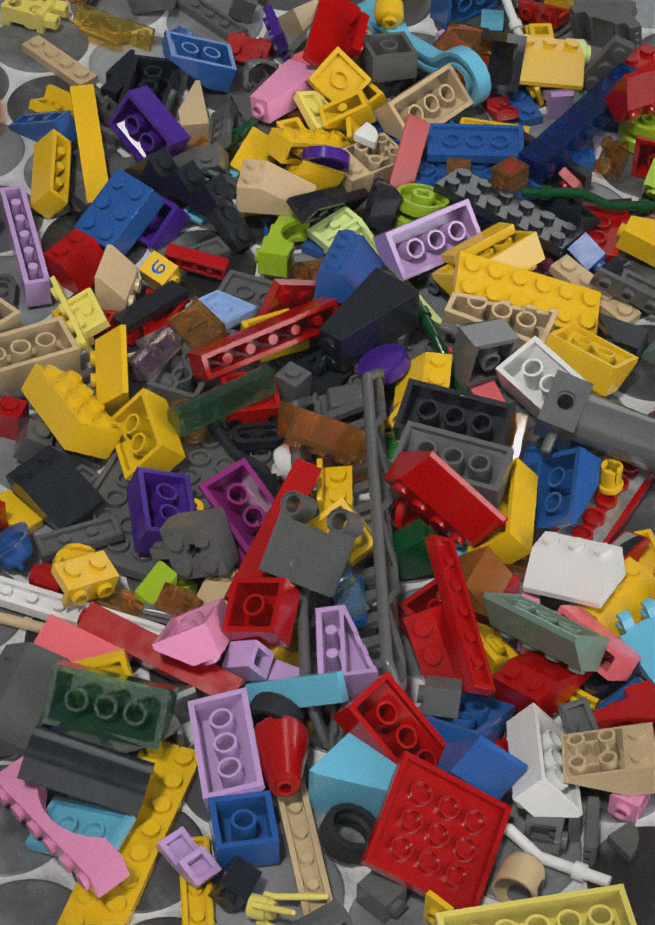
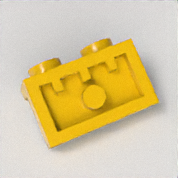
[312,458,354,513]

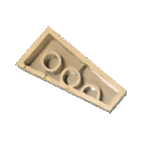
[440,292,559,351]

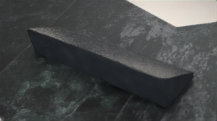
[530,176,601,232]

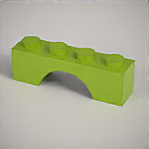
[254,215,315,278]

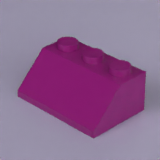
[198,457,275,554]

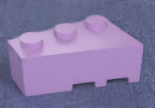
[315,605,379,697]

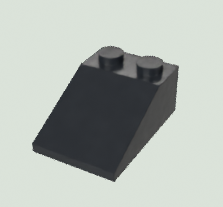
[6,445,106,530]

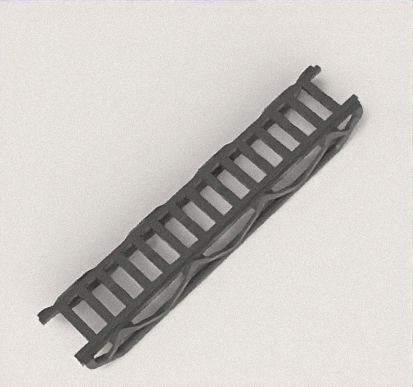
[289,367,407,751]

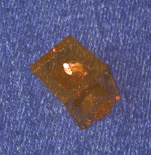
[154,582,204,616]

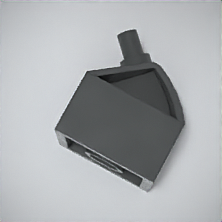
[439,318,520,388]

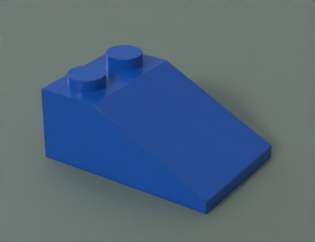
[430,0,498,30]
[164,30,237,93]
[534,447,602,531]
[425,691,516,744]

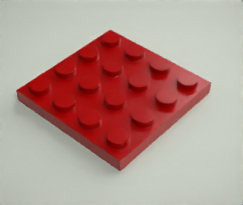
[360,750,512,910]

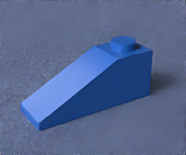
[8,110,77,146]

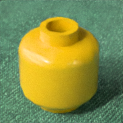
[374,0,404,29]

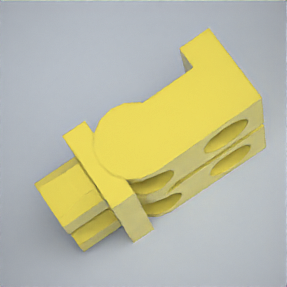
[0,0,69,34]

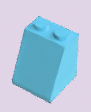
[308,732,396,818]

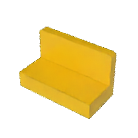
[285,160,345,191]

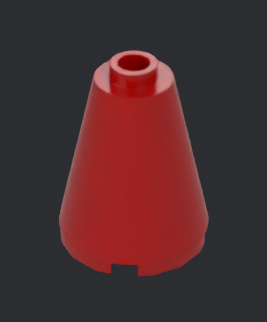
[254,715,310,797]

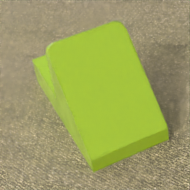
[134,561,198,606]

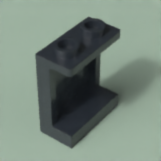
[481,29,527,95]

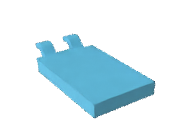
[615,597,655,686]

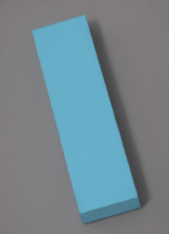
[245,670,349,708]

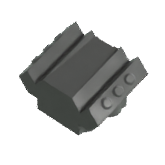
[569,0,642,49]

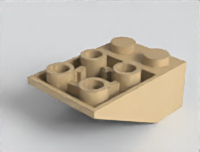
[339,132,399,192]
[561,722,655,796]

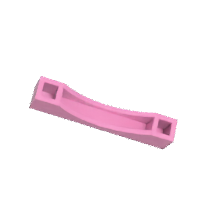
[0,756,130,898]

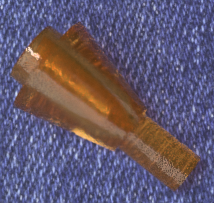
[293,256,325,280]

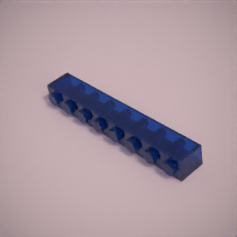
[516,62,638,184]

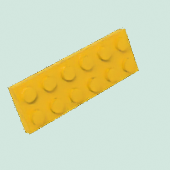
[451,251,601,335]

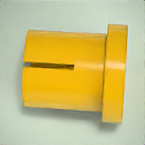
[597,459,624,495]

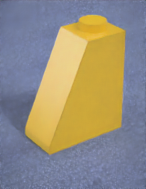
[615,215,655,267]

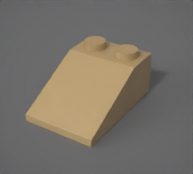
[236,159,317,216]

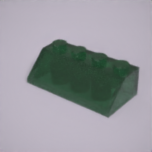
[41,660,179,750]

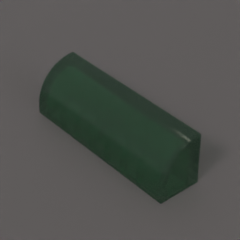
[167,365,276,437]

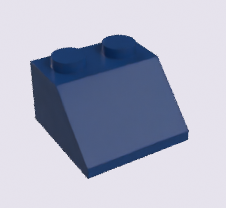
[437,734,528,800]

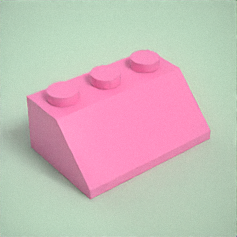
[152,597,230,666]

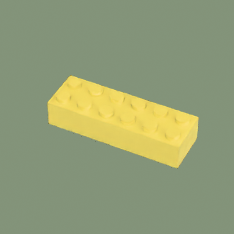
[434,884,637,925]

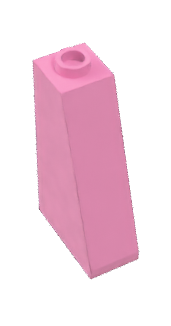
[250,59,317,124]

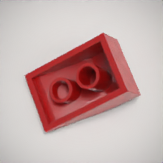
[492,650,594,717]

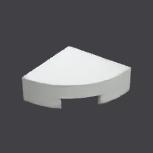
[353,122,378,149]

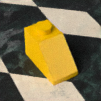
[318,88,376,130]

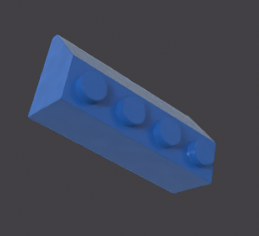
[314,229,384,304]

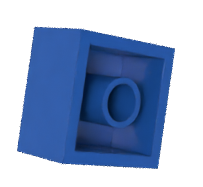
[208,790,280,868]

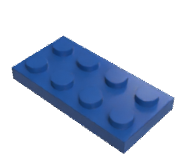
[427,123,524,164]

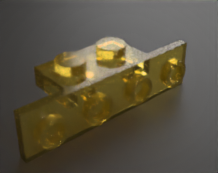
[72,2,155,51]

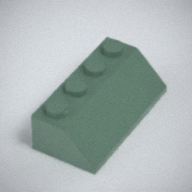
[483,592,609,675]

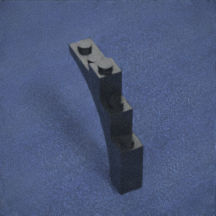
[123,146,256,253]

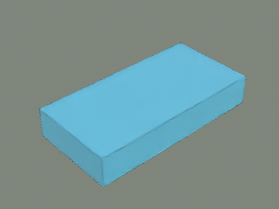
[480,9,504,31]

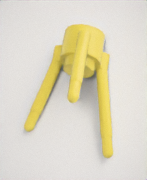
[246,891,329,925]

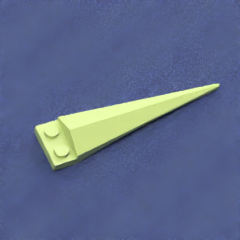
[307,205,442,324]

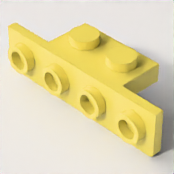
[50,275,110,355]

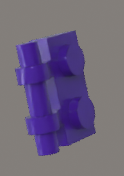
[263,5,290,62]

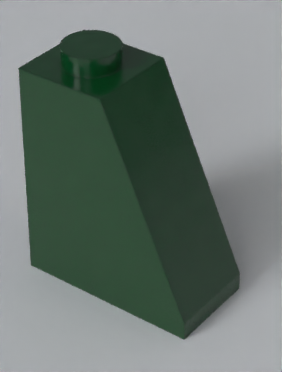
[364,518,439,581]

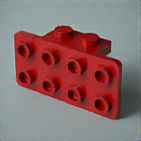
[303,0,370,68]

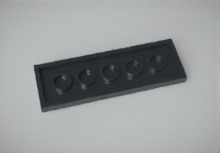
[433,167,584,257]

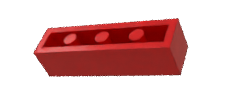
[164,243,229,280]

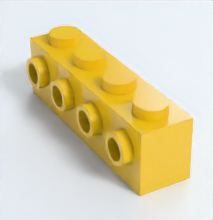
[263,126,352,165]
[30,128,71,219]

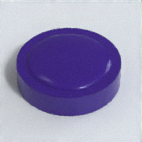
[301,145,350,172]
[357,343,411,386]

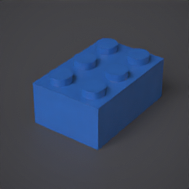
[74,168,165,256]

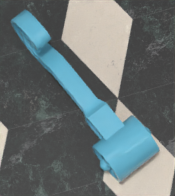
[356,0,491,110]

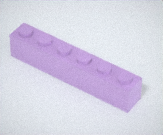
[0,185,52,307]

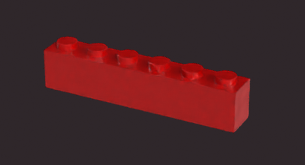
[187,297,339,381]

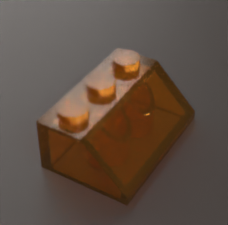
[277,401,366,466]

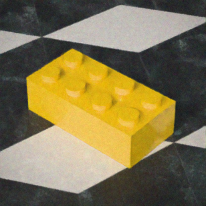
[20,363,123,460]

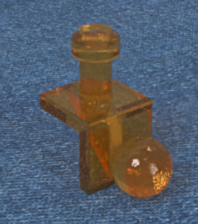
[594,136,629,179]

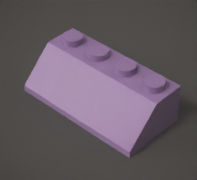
[372,199,481,281]
[187,687,265,812]

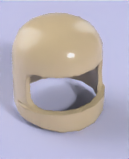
[492,852,545,903]

